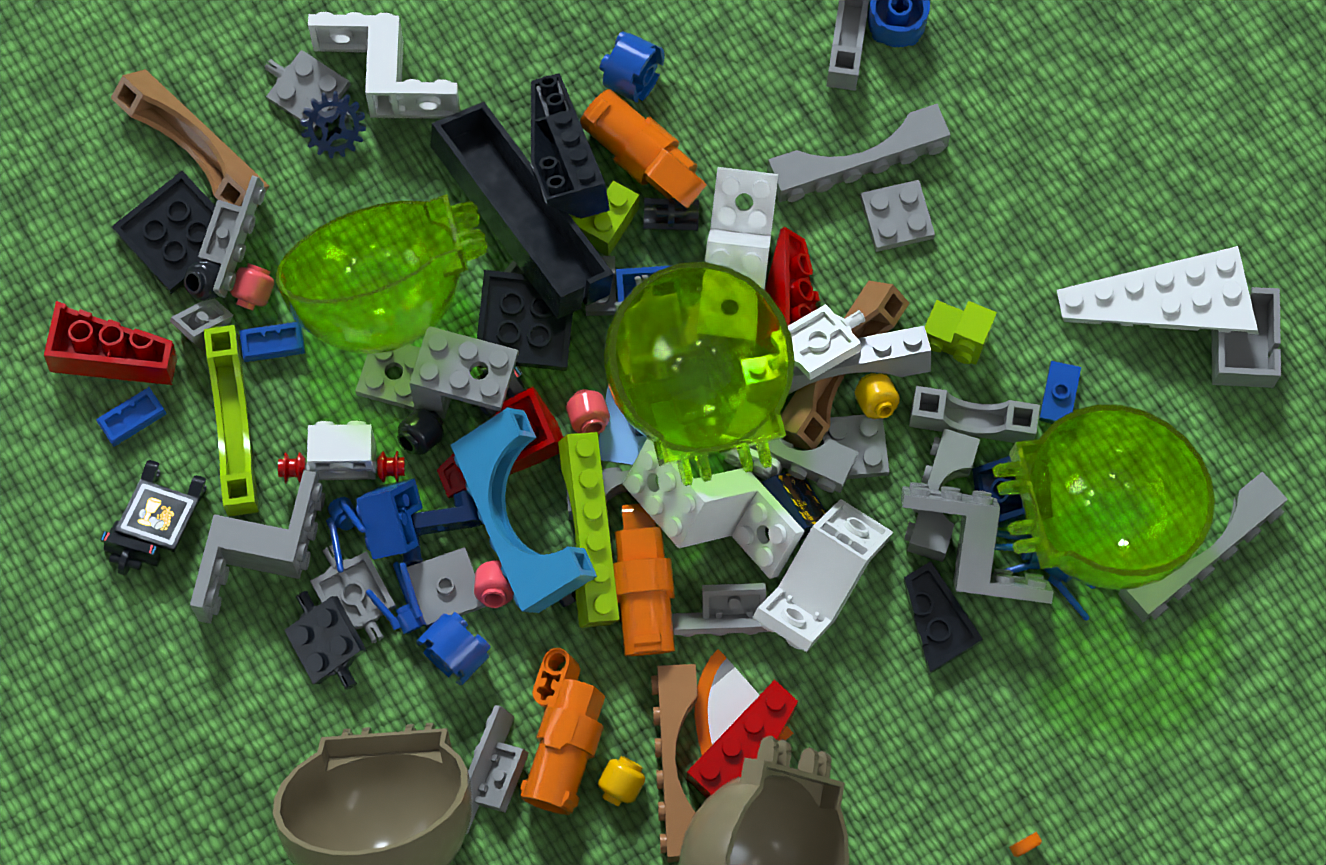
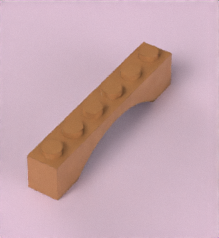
[111,69,269,208]
[773,281,909,450]
[651,664,697,862]

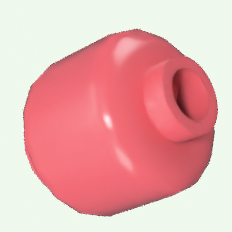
[230,263,275,311]
[566,389,610,434]
[474,560,514,608]

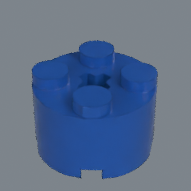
[868,0,930,47]
[600,31,665,102]
[416,612,491,686]

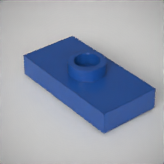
[239,321,305,362]
[1039,361,1081,427]
[96,387,166,447]

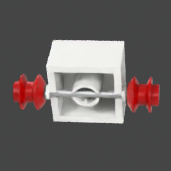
[278,421,405,484]

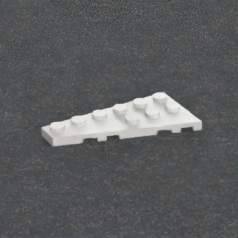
[1057,246,1259,335]

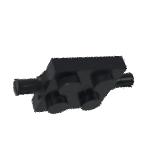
[284,591,367,690]

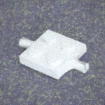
[770,304,865,380]

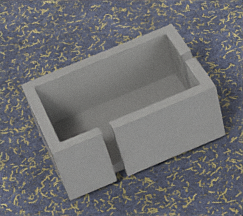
[1212,287,1281,388]

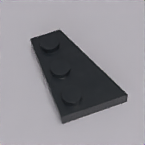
[903,561,983,675]

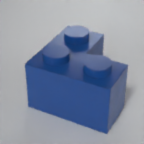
[356,478,423,560]

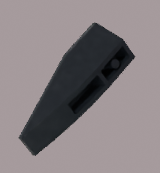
[531,73,610,219]

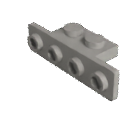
[198,175,266,298]
[672,583,770,637]
[466,705,529,834]

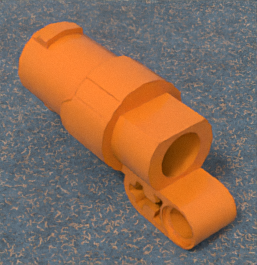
[580,89,707,208]
[613,504,675,656]
[520,648,606,815]

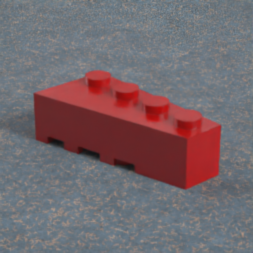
[44,301,177,385]
[686,679,798,798]

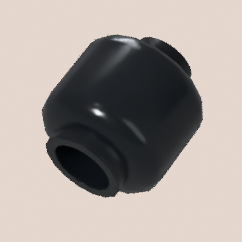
[184,260,221,301]
[397,409,444,455]

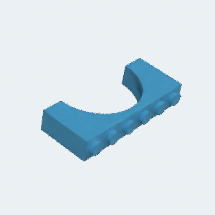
[451,408,597,613]

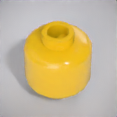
[854,373,900,419]
[598,756,646,806]

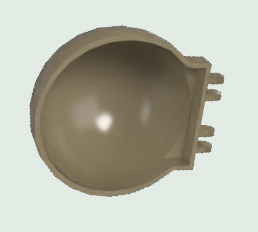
[273,723,472,865]
[679,736,849,865]

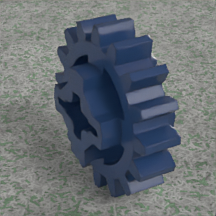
[300,91,366,158]

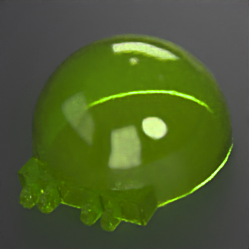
[275,194,488,354]
[604,262,795,486]
[992,404,1215,590]

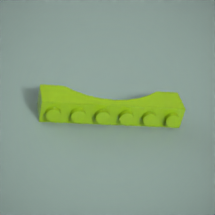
[204,325,259,517]
[558,432,620,628]

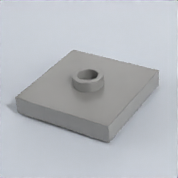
[407,547,486,628]

